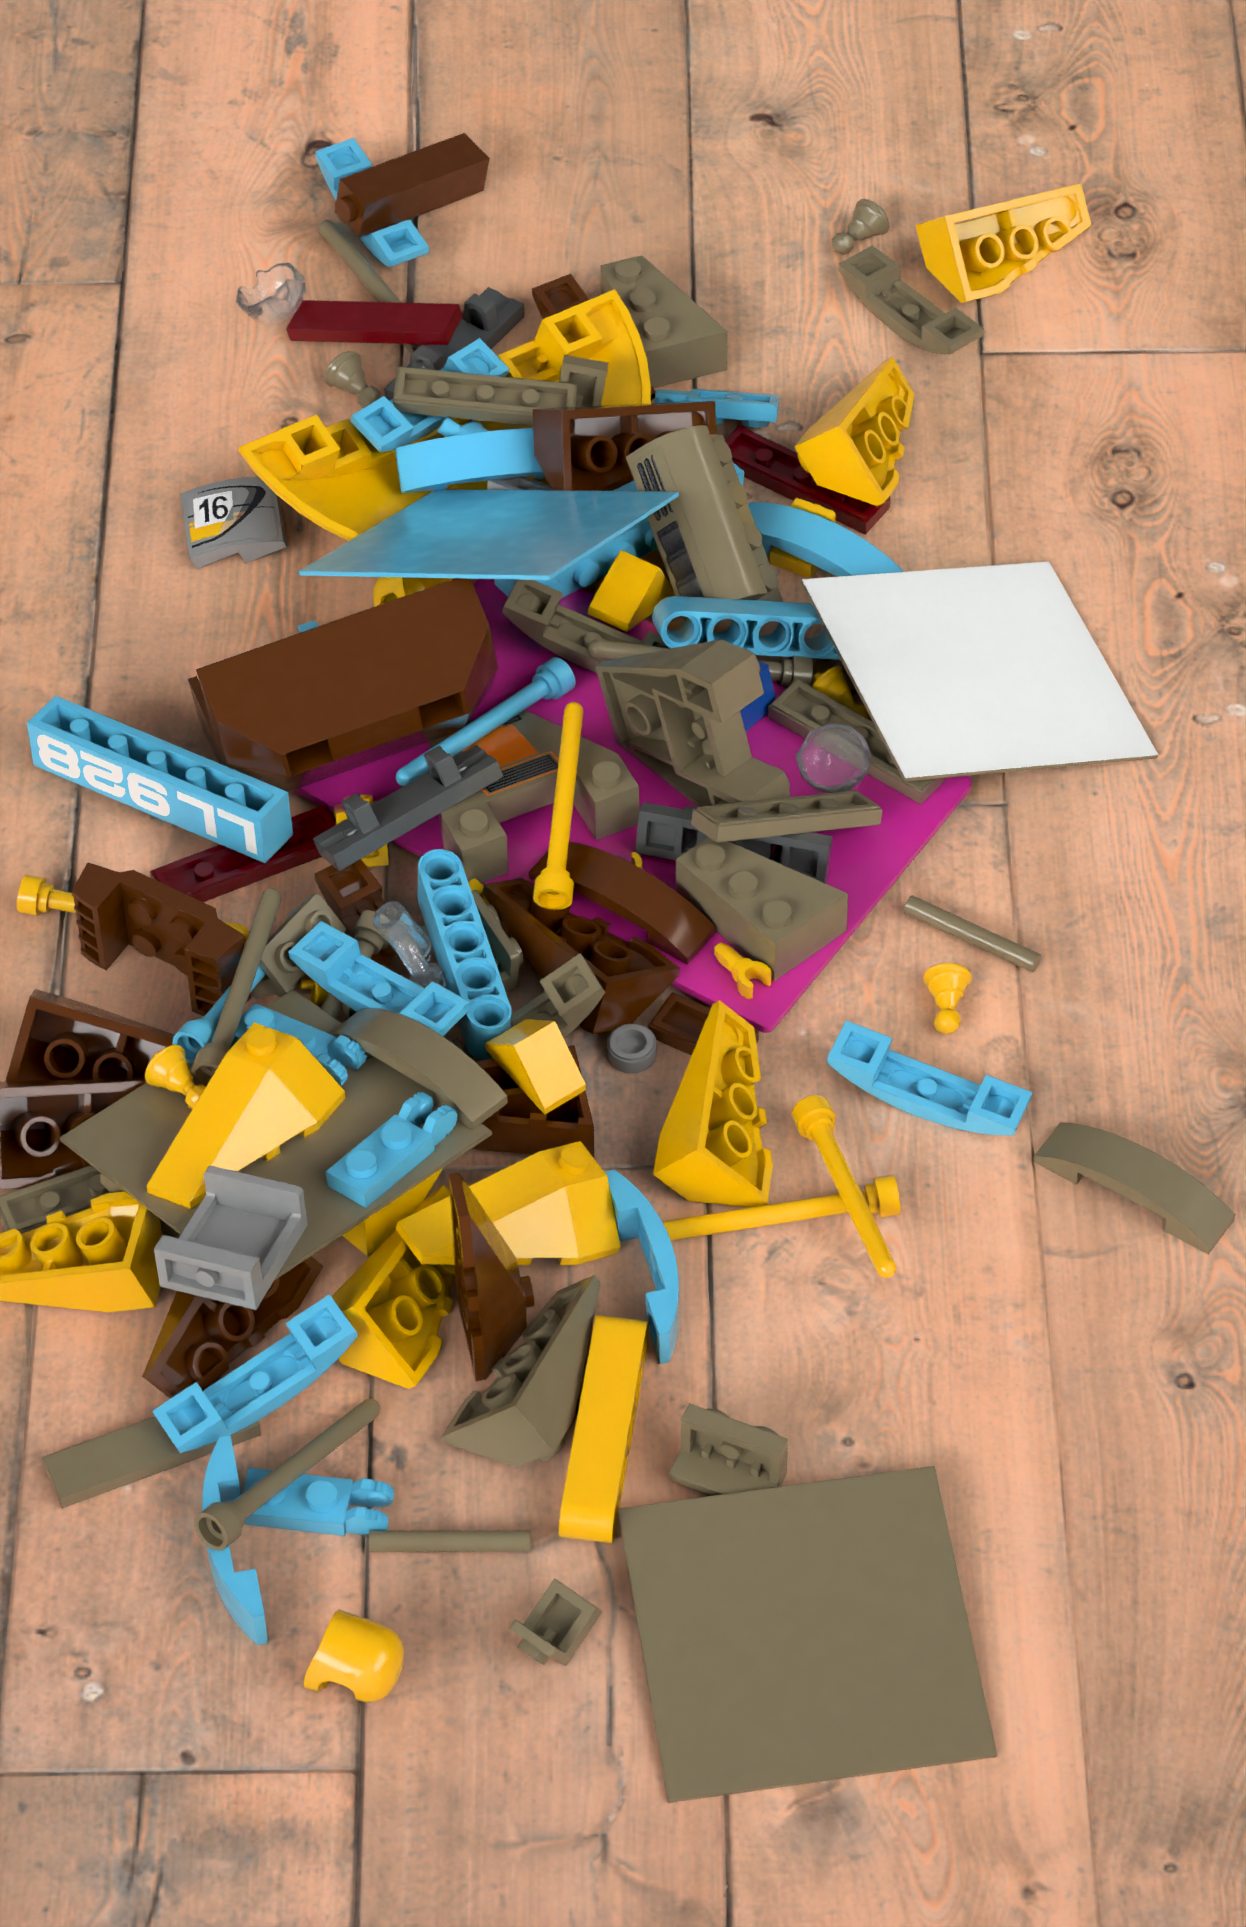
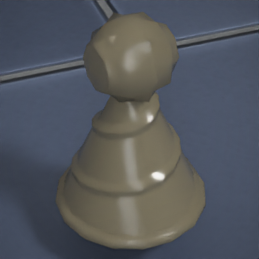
[832,199,889,255]
[324,351,381,408]

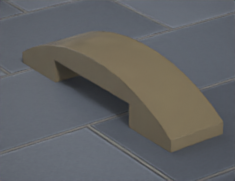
[838,245,984,355]
[502,580,670,673]
[451,953,606,1061]
[328,1008,508,1130]
[1033,1122,1235,1255]

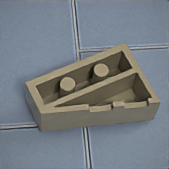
[601,255,728,388]
[676,837,848,982]

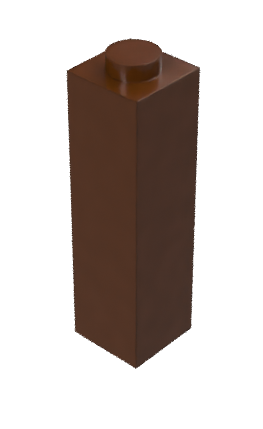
[335,133,490,238]

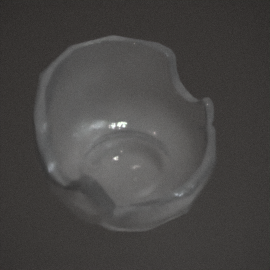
[236,262,306,325]
[796,723,872,794]

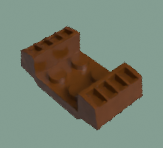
[72,862,251,1016]

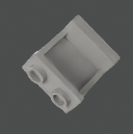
[154,1166,308,1310]

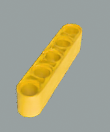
[559,1315,649,1543]

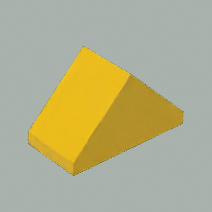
[587,550,674,632]
[485,1019,586,1115]

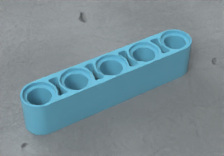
[652,596,841,660]
[417,849,511,1060]

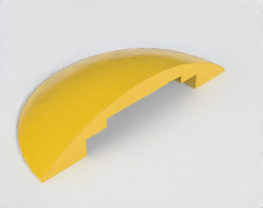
[238,289,651,541]

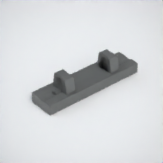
[384,287,524,400]
[313,745,504,871]
[635,802,833,883]

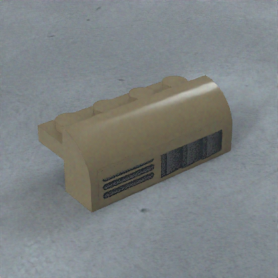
[626,425,783,623]

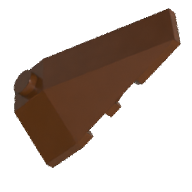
[142,1256,323,1399]

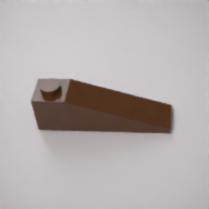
[533,401,716,491]
[482,878,680,1034]
[5,989,175,1082]
[0,1078,146,1189]
[449,1173,535,1381]

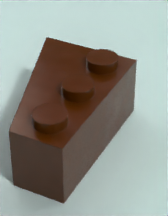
[472,1045,594,1158]

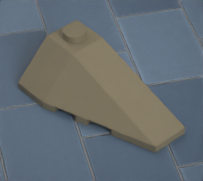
[442,1275,600,1467]

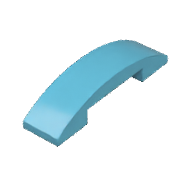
[315,138,429,267]
[349,338,509,452]
[395,428,546,494]
[748,502,904,577]
[288,921,471,1036]
[827,1020,1033,1135]
[605,1170,679,1364]
[152,1294,358,1453]
[202,1435,268,1645]

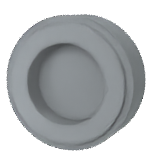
[607,1024,657,1073]

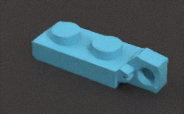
[654,389,780,428]

